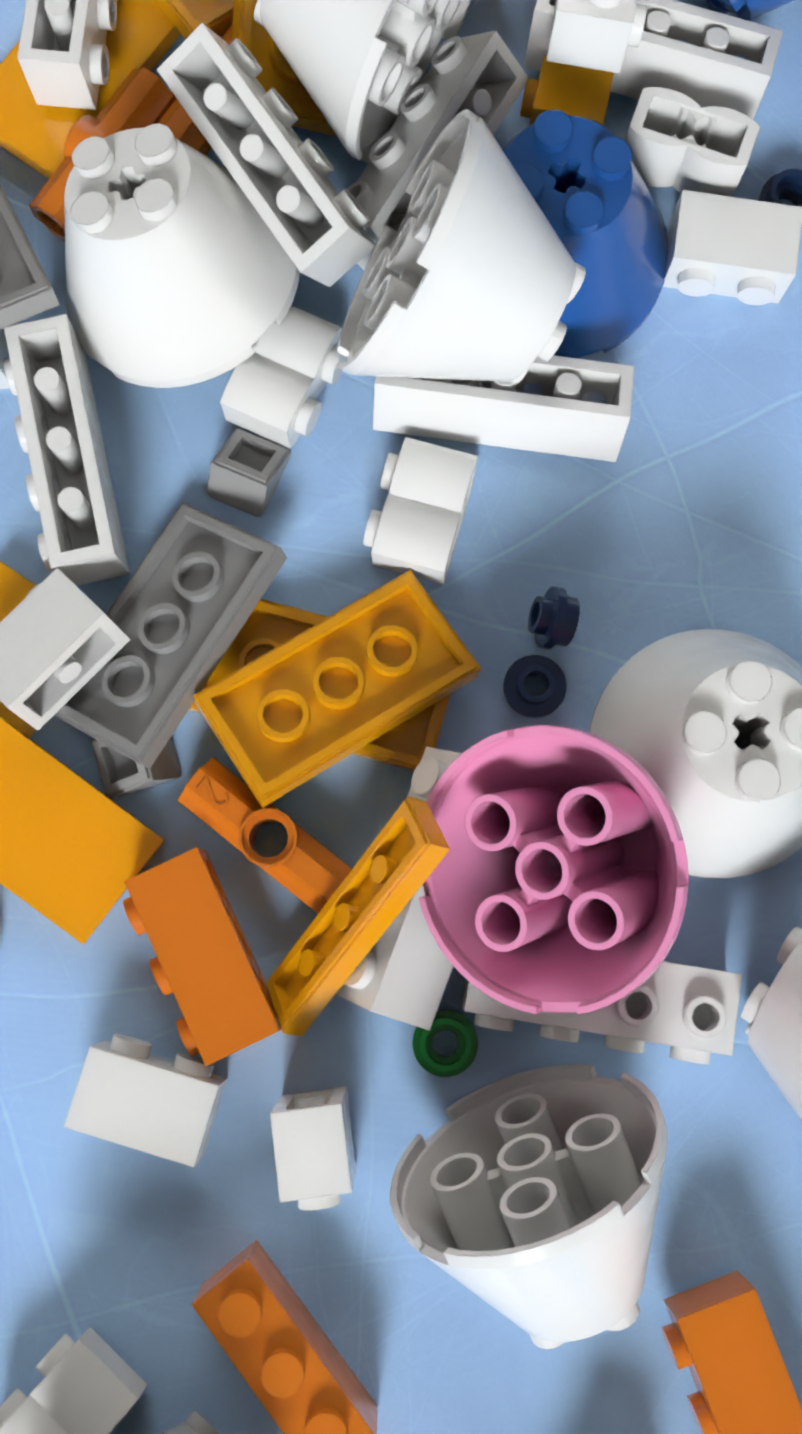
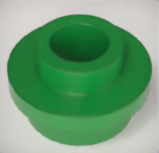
[412,1009,478,1077]

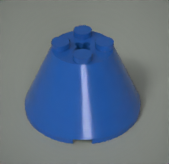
[500,110,668,358]

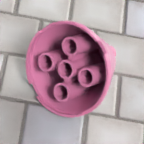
[419,725,689,1015]

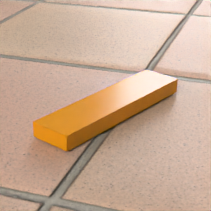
[266,796,450,1036]

